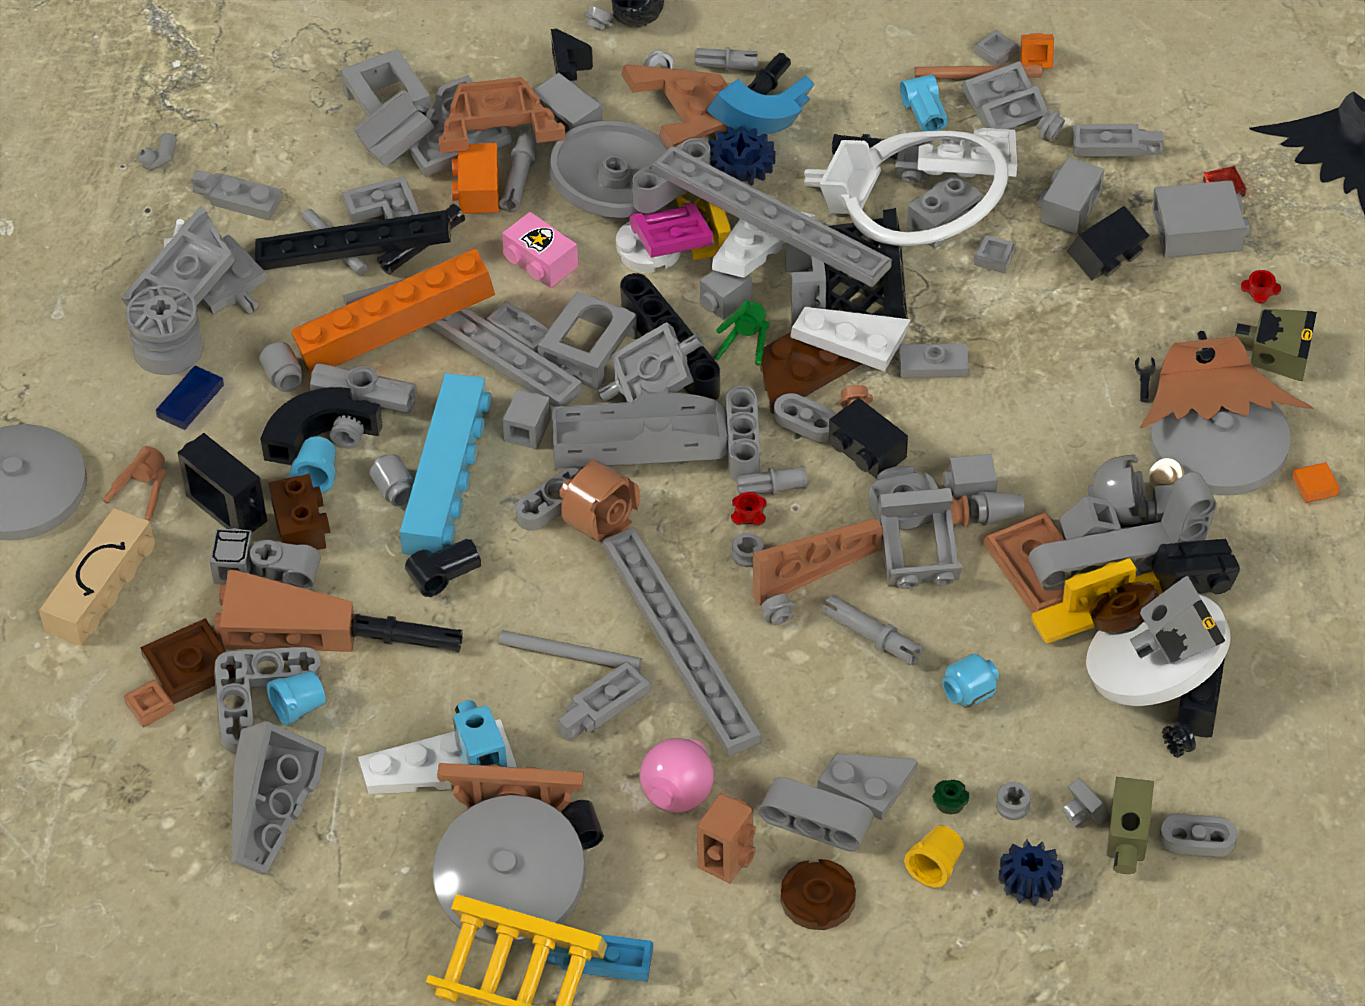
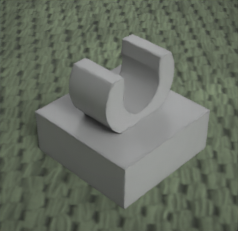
[1062,778,1110,828]

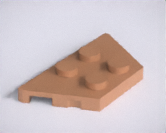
[437,763,584,811]

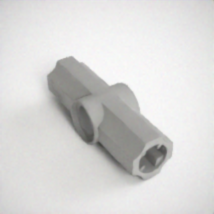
[310,363,417,413]

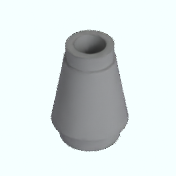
[969,491,1024,526]

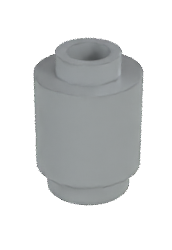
[259,342,303,392]
[370,454,414,506]

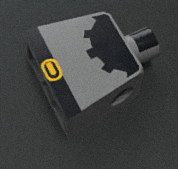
[1130,576,1225,664]

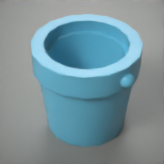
[290,437,336,493]
[267,671,326,726]

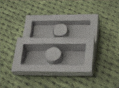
[961,61,1049,130]

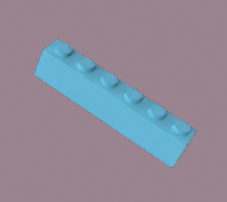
[400,373,491,555]

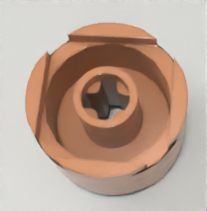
[560,460,640,542]

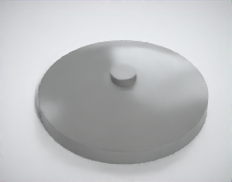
[550,121,668,218]
[1150,401,1290,495]
[0,424,87,540]
[433,795,586,946]

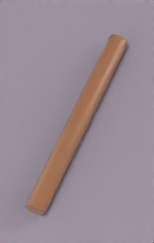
[915,65,1042,79]

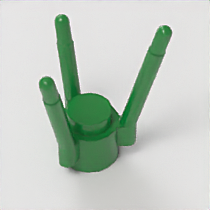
[714,300,770,366]

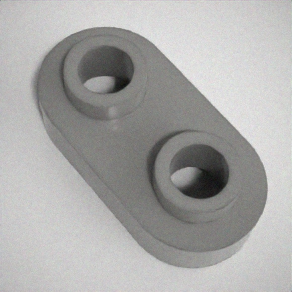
[774,393,836,442]
[1160,814,1237,857]

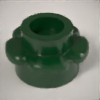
[932,779,969,814]

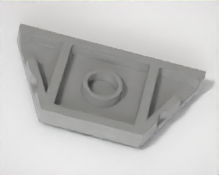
[121,206,235,306]

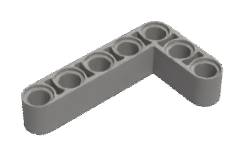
[1028,472,1217,591]

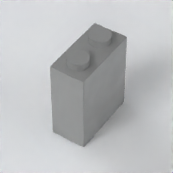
[1152,181,1250,258]

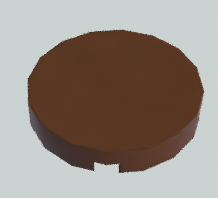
[1089,582,1159,632]
[780,859,856,930]

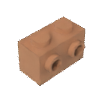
[697,793,756,884]

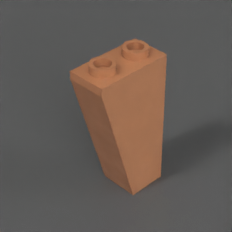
[215,570,356,652]

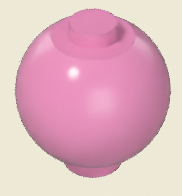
[640,738,714,813]

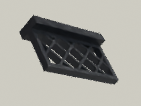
[824,208,908,319]

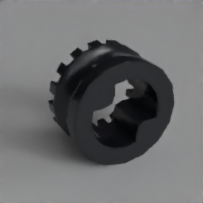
[1162,720,1196,758]

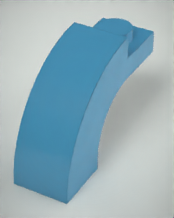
[707,76,815,135]

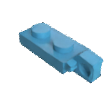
[546,933,653,982]

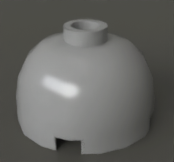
[1088,454,1146,526]

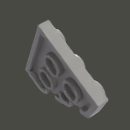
[411,75,512,177]

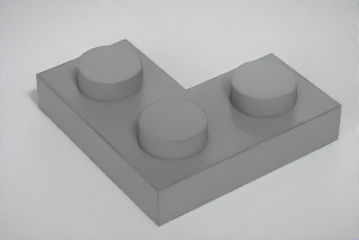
[342,176,420,223]

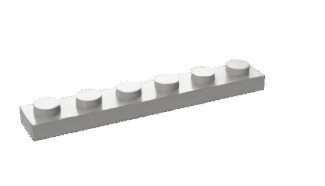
[428,308,583,407]

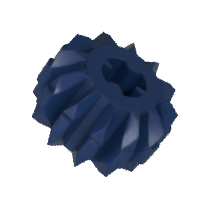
[998,839,1064,906]

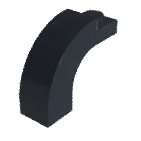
[260,387,383,465]

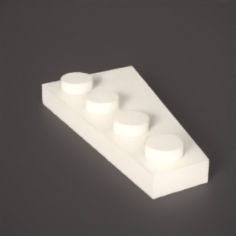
[712,212,815,278]
[358,719,517,794]

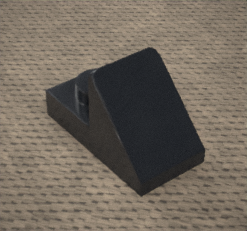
[551,28,593,81]

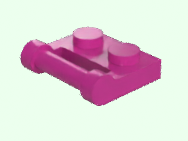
[630,202,713,258]

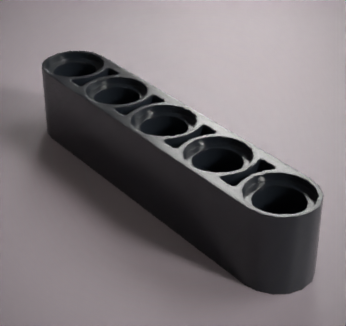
[620,273,720,400]

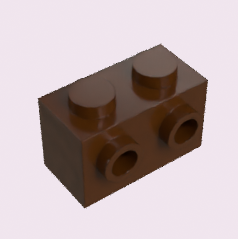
[268,474,331,550]

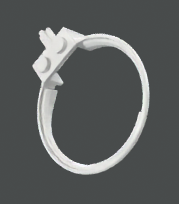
[804,131,1008,246]

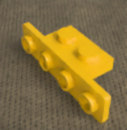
[1031,558,1163,644]

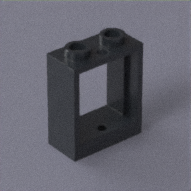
[177,433,268,533]

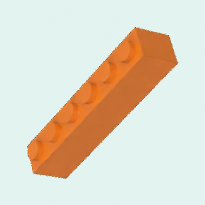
[291,248,495,377]

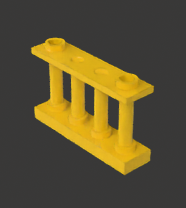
[426,894,607,1006]

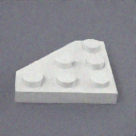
[918,128,1017,178]

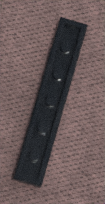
[255,210,451,270]

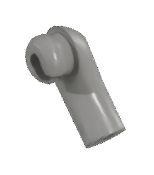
[138,133,177,170]

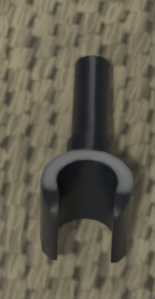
[1195,331,1215,364]
[1135,357,1156,402]

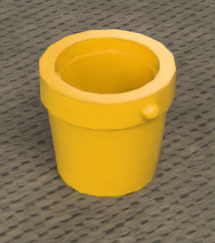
[904,825,964,888]

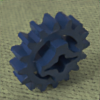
[708,126,776,186]

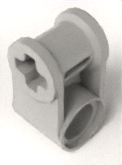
[250,540,321,590]

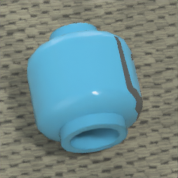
[942,654,999,708]

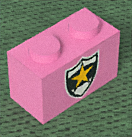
[502,212,578,288]

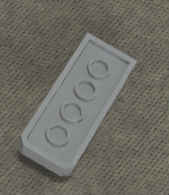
[552,383,728,469]

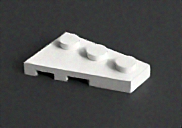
[791,307,911,372]

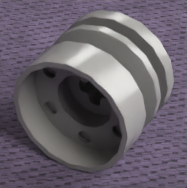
[125,284,204,375]

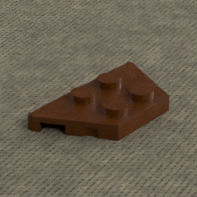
[759,332,862,415]

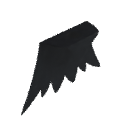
[1249,91,1365,214]

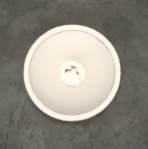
[1086,594,1231,706]

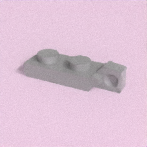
[1073,124,1164,156]
[191,170,283,220]
[557,661,652,741]

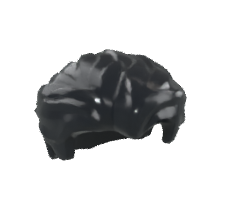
[611,0,664,28]

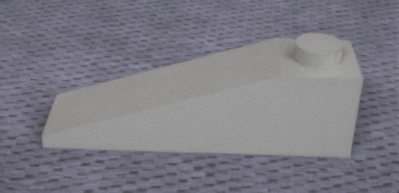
[231,721,326,875]

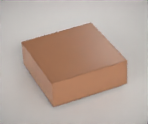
[124,679,175,728]

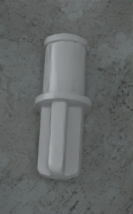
[695,46,758,72]
[737,466,807,495]

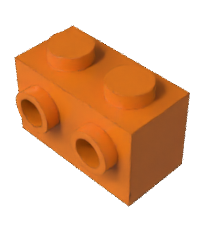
[452,143,499,214]

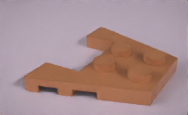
[621,65,733,149]
[438,77,565,153]

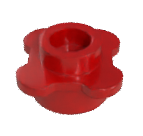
[1241,270,1281,303]
[731,492,767,525]

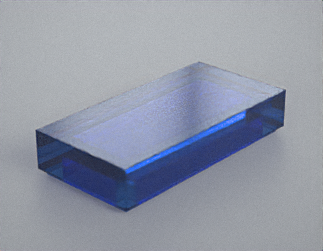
[156,365,224,430]

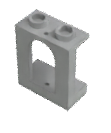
[340,49,431,117]
[786,243,826,327]
[538,291,637,390]
[878,488,962,589]

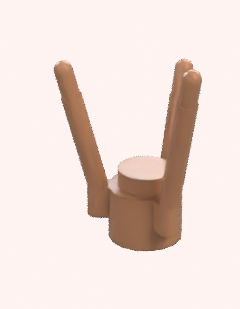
[103,446,167,521]

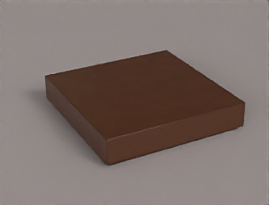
[140,618,236,704]

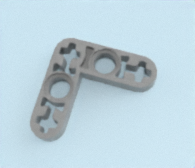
[214,647,320,753]

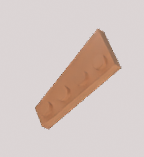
[753,518,883,606]

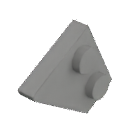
[817,754,918,820]

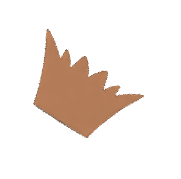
[1140,336,1314,428]

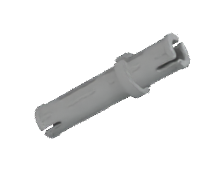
[499,126,537,212]
[822,594,923,666]

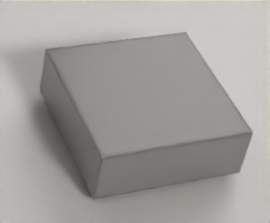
[974,30,1019,66]
[974,235,1016,273]

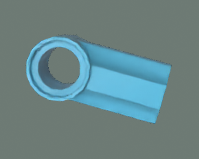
[900,74,948,131]

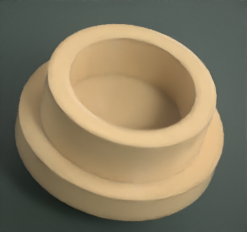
[1149,458,1184,488]

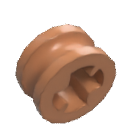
[951,495,969,527]

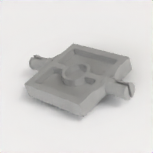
[201,234,268,315]
[598,322,704,402]

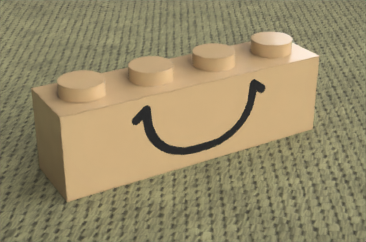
[39,508,155,645]

